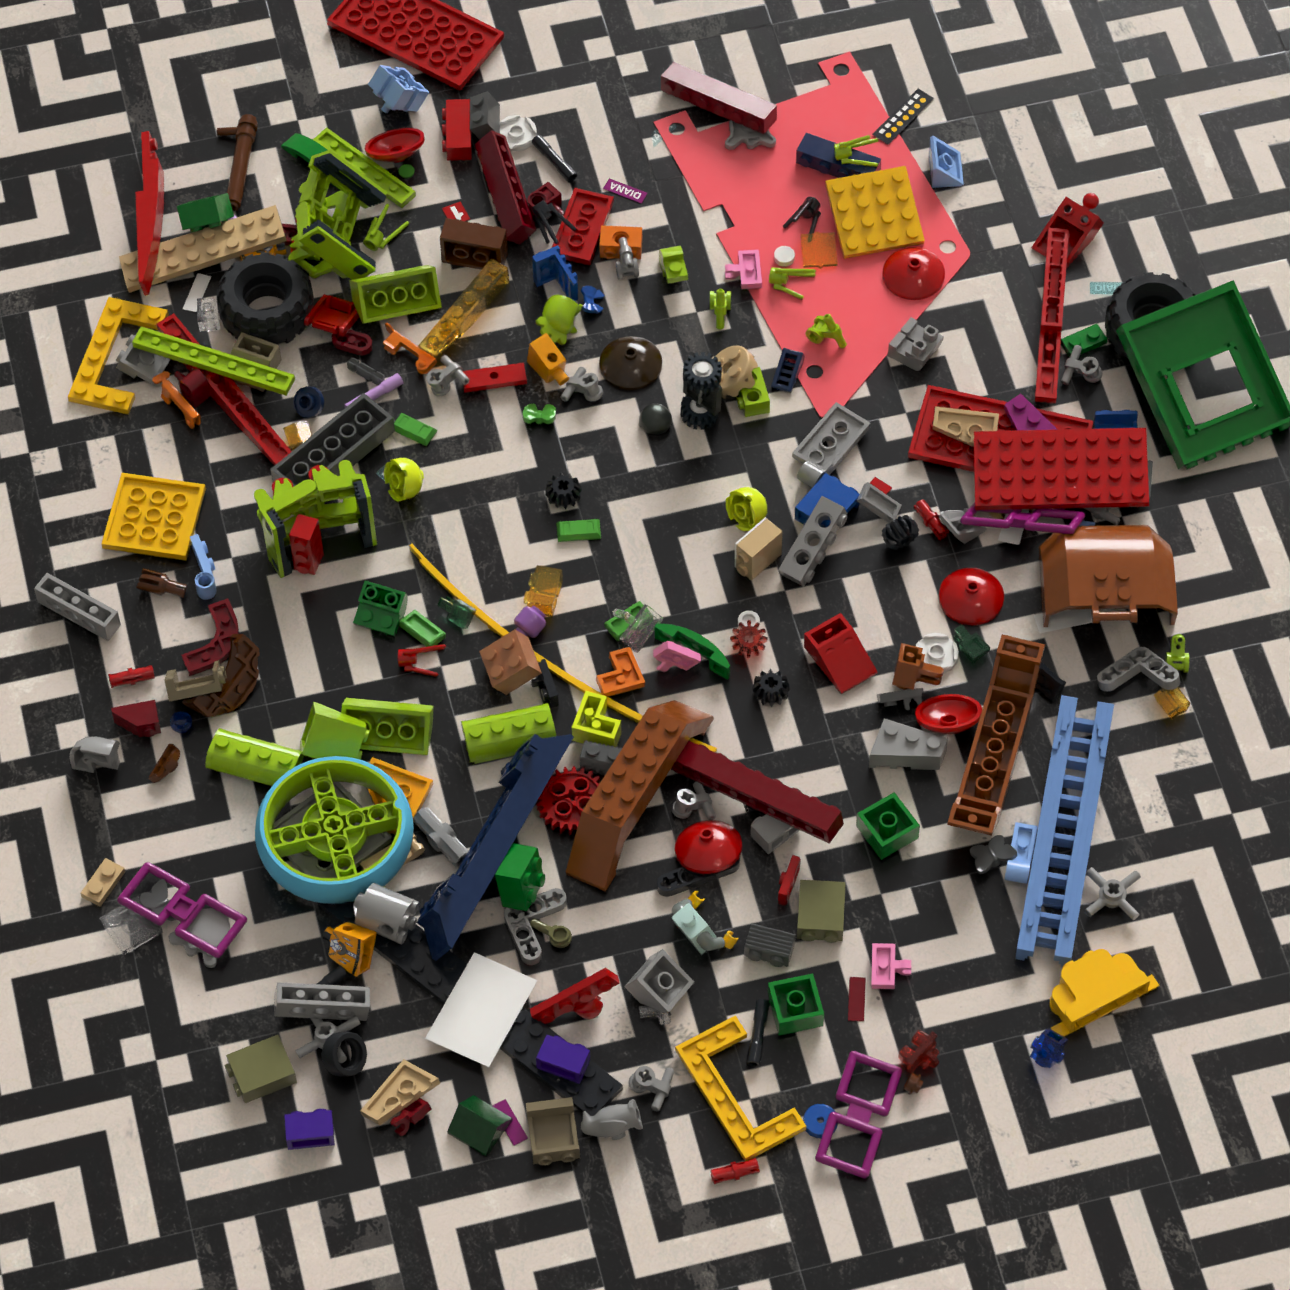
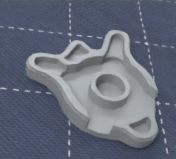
[725,120,776,150]
[168,908,230,968]

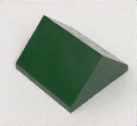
[447,1095,512,1156]

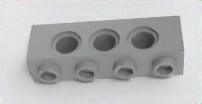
[778,496,847,587]
[34,573,121,641]
[274,982,370,1021]

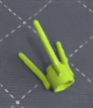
[834,135,879,167]
[363,204,409,251]
[769,267,816,299]

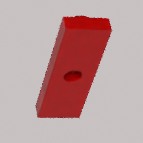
[462,363,527,392]

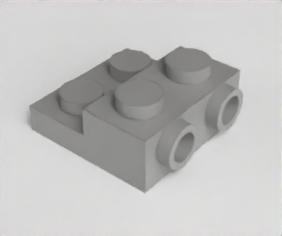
[116,330,171,386]

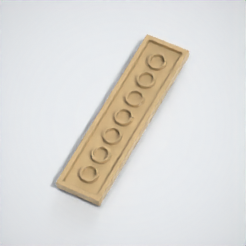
[119,205,287,293]

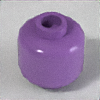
[514,605,546,638]

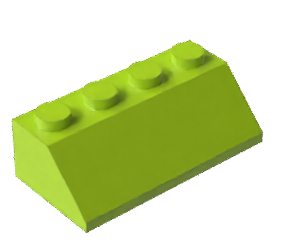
[349,265,442,323]
[341,698,434,755]

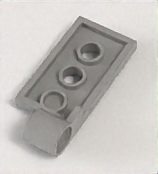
[792,402,871,488]

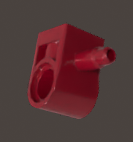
[527,182,565,220]
[174,368,210,408]

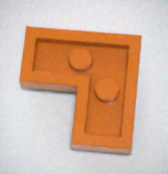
[596,647,645,697]

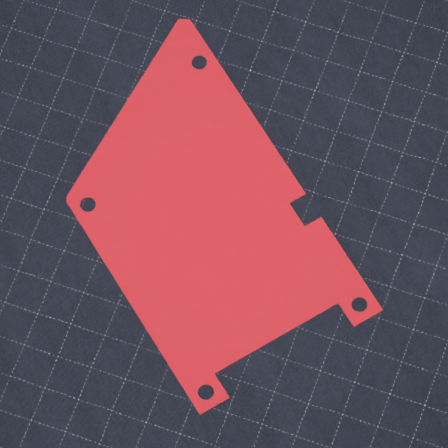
[653,51,970,418]

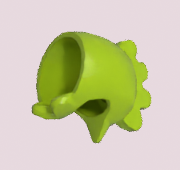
[536,295,583,345]

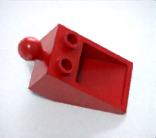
[1031,193,1104,268]

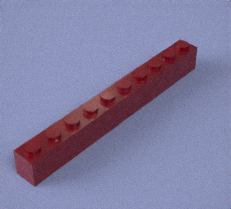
[671,740,844,844]

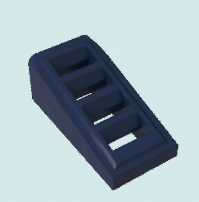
[771,348,805,393]

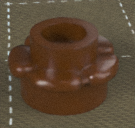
[903,1073,923,1095]

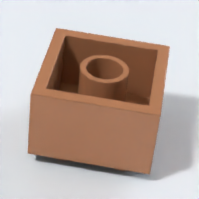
[480,629,542,695]

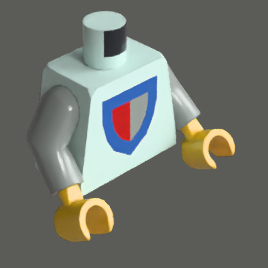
[671,891,739,955]

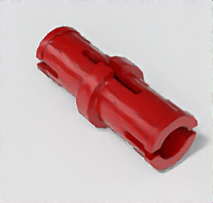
[914,499,949,540]
[108,665,155,688]
[710,1158,760,1184]

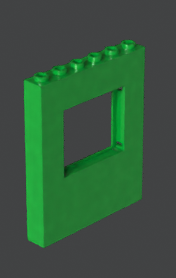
[1116,280,1290,470]

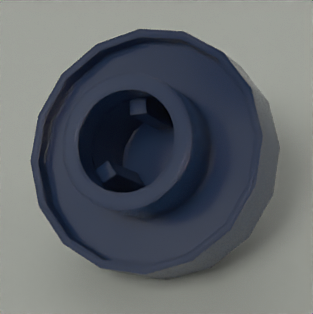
[293,386,324,418]

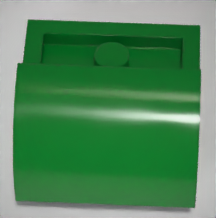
[353,580,408,637]

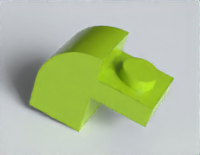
[659,246,688,284]

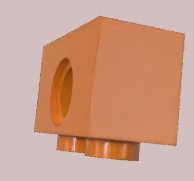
[600,225,643,260]

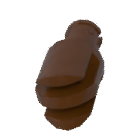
[136,568,187,598]

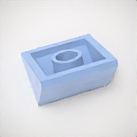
[929,136,964,188]

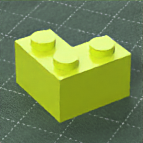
[572,691,621,748]

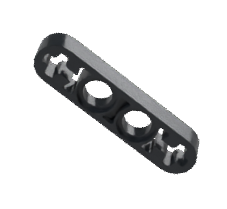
[657,857,740,897]

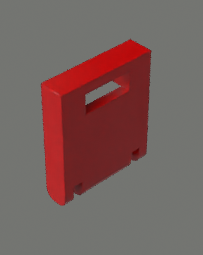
[304,294,359,337]

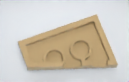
[933,406,999,447]
[360,1059,440,1125]

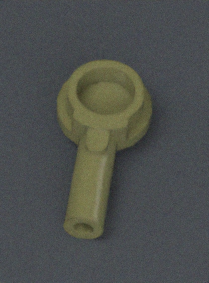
[530,918,572,948]

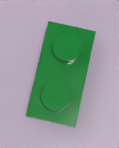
[1060,324,1107,358]

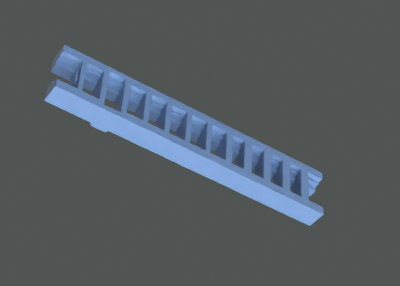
[1015,695,1114,967]

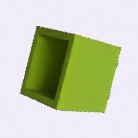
[300,702,369,760]

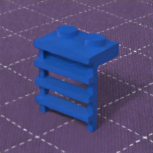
[532,245,578,304]

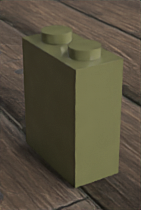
[797,880,846,943]
[224,1035,297,1103]

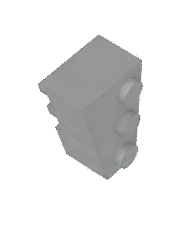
[869,718,948,770]

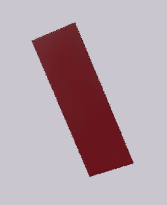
[848,977,866,1021]

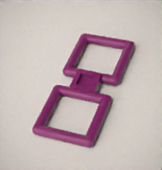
[960,503,1085,534]
[117,862,247,958]
[815,1051,902,1178]

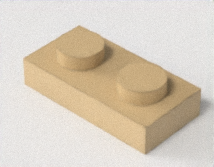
[80,858,125,907]

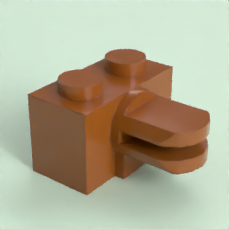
[892,643,944,690]

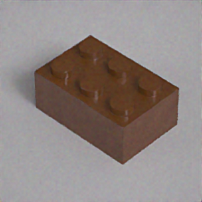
[440,218,508,273]

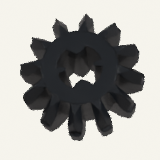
[545,473,582,510]
[882,515,919,550]
[752,668,790,707]

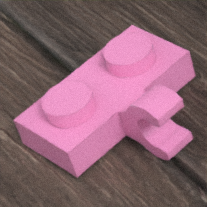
[725,250,762,289]
[653,641,701,672]
[871,943,911,989]

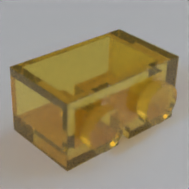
[524,565,563,617]

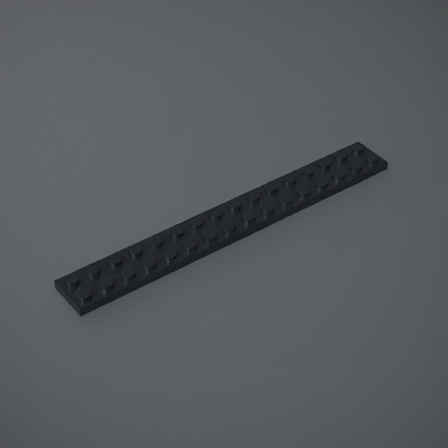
[317,901,623,1116]

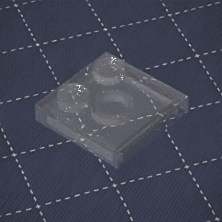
[100,895,163,955]

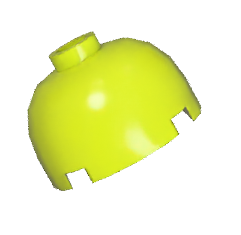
[384,458,424,501]
[725,487,767,531]

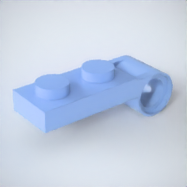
[190,534,216,600]
[1005,822,1038,884]

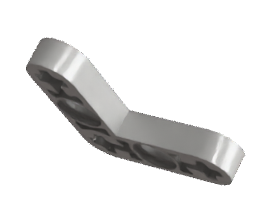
[1097,647,1180,691]
[504,888,567,965]

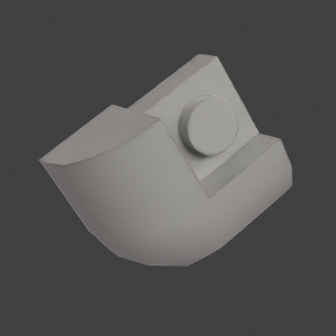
[69,736,120,773]

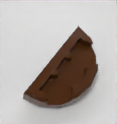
[148,743,180,783]

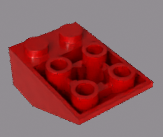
[804,613,877,694]

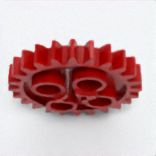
[536,766,600,835]

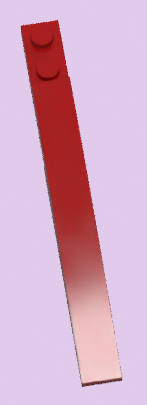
[135,131,164,296]
[1035,228,1069,403]
[157,313,292,465]

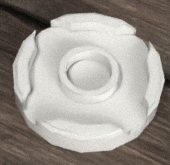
[500,115,537,151]
[916,633,959,673]

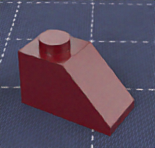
[111,700,161,737]

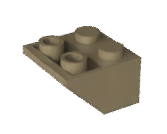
[231,332,282,392]

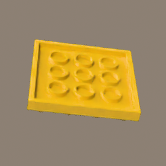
[825,166,925,259]
[101,473,206,560]

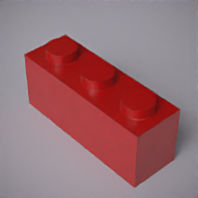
[442,99,472,161]
[289,514,324,575]

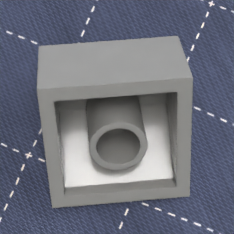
[624,949,694,1013]

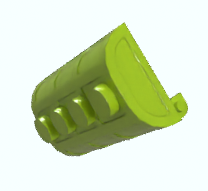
[461,703,556,764]
[205,728,305,786]

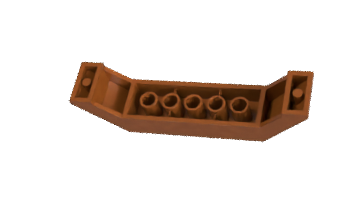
[947,634,1045,836]
[566,700,714,891]

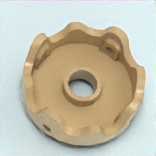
[712,346,758,399]

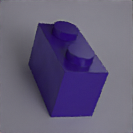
[536,1035,590,1084]
[285,1109,335,1150]

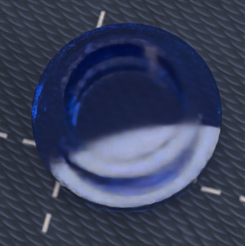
[170,712,192,733]

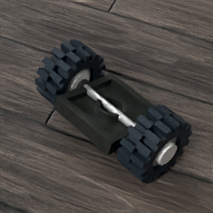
[680,352,722,430]

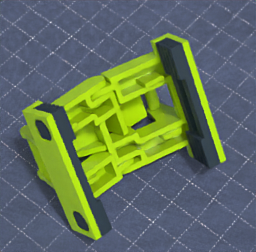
[288,150,387,280]
[254,460,377,578]

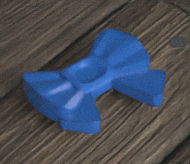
[580,286,605,314]

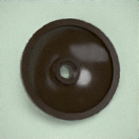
[599,336,662,390]

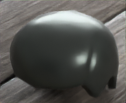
[639,403,672,435]

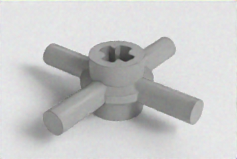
[1084,867,1141,920]
[295,1016,361,1063]

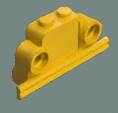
[1049,949,1159,1040]

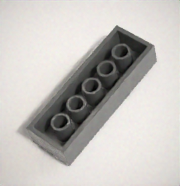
[271,393,395,487]

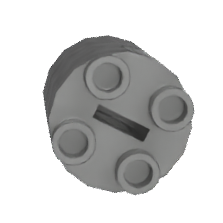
[353,883,420,944]

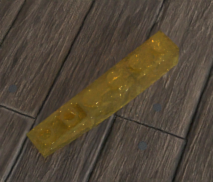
[418,259,510,358]

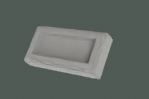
[857,482,902,523]

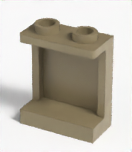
[164,660,227,702]
[526,1097,580,1165]

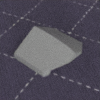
[939,508,987,544]

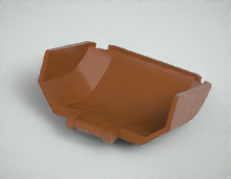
[1039,525,1178,627]

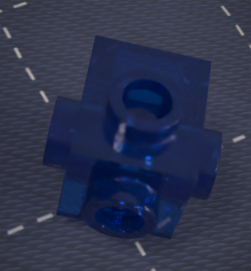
[1030,1028,1068,1068]

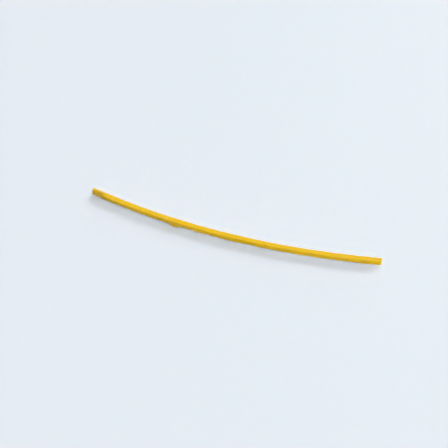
[409,544,717,752]

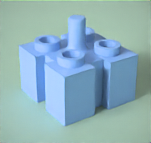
[368,65,429,113]

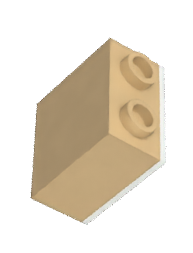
[735,517,783,581]

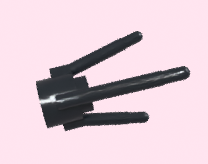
[783,197,821,243]
[531,200,576,244]

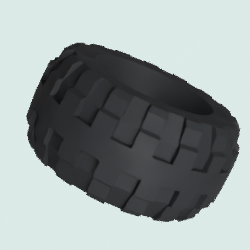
[217,252,314,345]
[1105,272,1196,361]

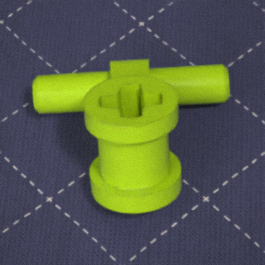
[710,289,731,330]
[805,314,847,348]
[1165,634,1189,673]

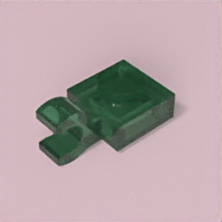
[437,596,476,629]
[953,625,990,663]

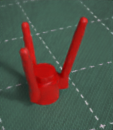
[398,644,446,677]

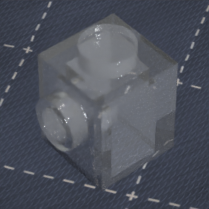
[197,297,220,331]

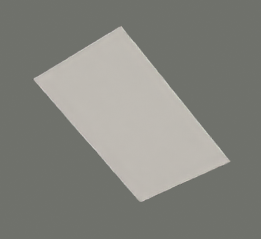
[425,952,538,1067]

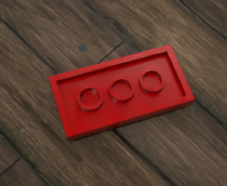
[552,188,614,265]

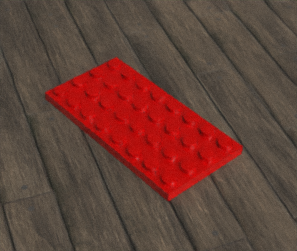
[327,0,504,91]
[908,385,1094,472]
[974,428,1149,510]

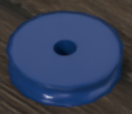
[803,1104,838,1138]

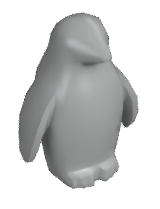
[581,1099,643,1140]

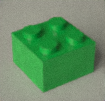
[177,193,234,232]
[856,792,920,860]
[495,843,545,911]
[768,973,824,1036]

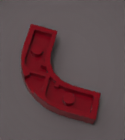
[181,598,239,676]

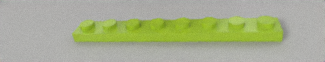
[132,326,295,396]

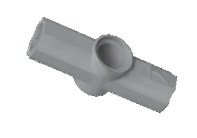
[413,807,469,867]

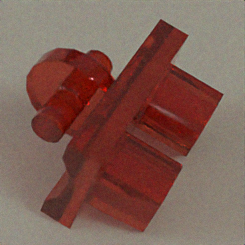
[898,1030,940,1074]

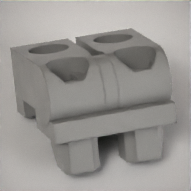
[888,317,944,371]

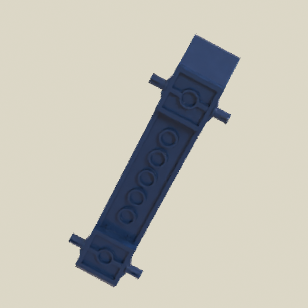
[416,734,574,961]

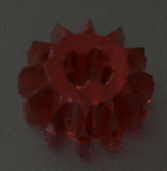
[730,620,768,658]

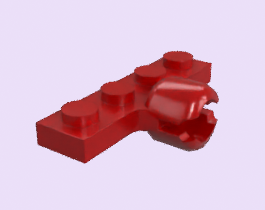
[530,967,620,1024]

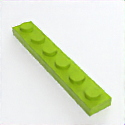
[313,127,416,208]

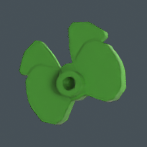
[523,404,556,424]

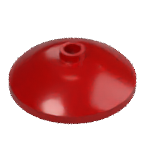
[365,128,425,163]
[883,247,945,300]
[939,568,1004,625]
[915,694,982,734]
[675,820,742,874]

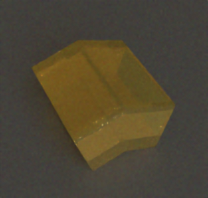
[283,421,312,451]
[1153,687,1191,720]

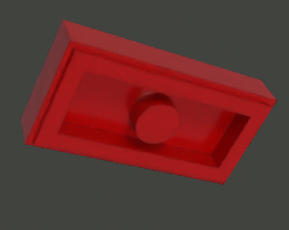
[778,855,801,906]

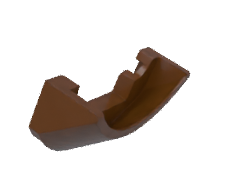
[182,634,260,717]

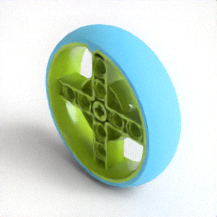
[255,756,414,904]

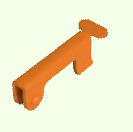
[383,323,437,374]
[152,371,201,429]

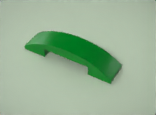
[281,133,340,190]
[655,623,730,680]

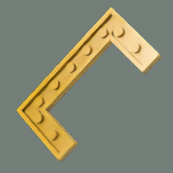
[68,297,169,415]
[675,1015,806,1161]

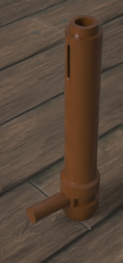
[217,114,258,211]

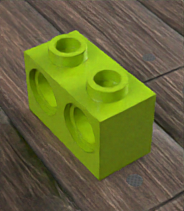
[737,367,770,417]

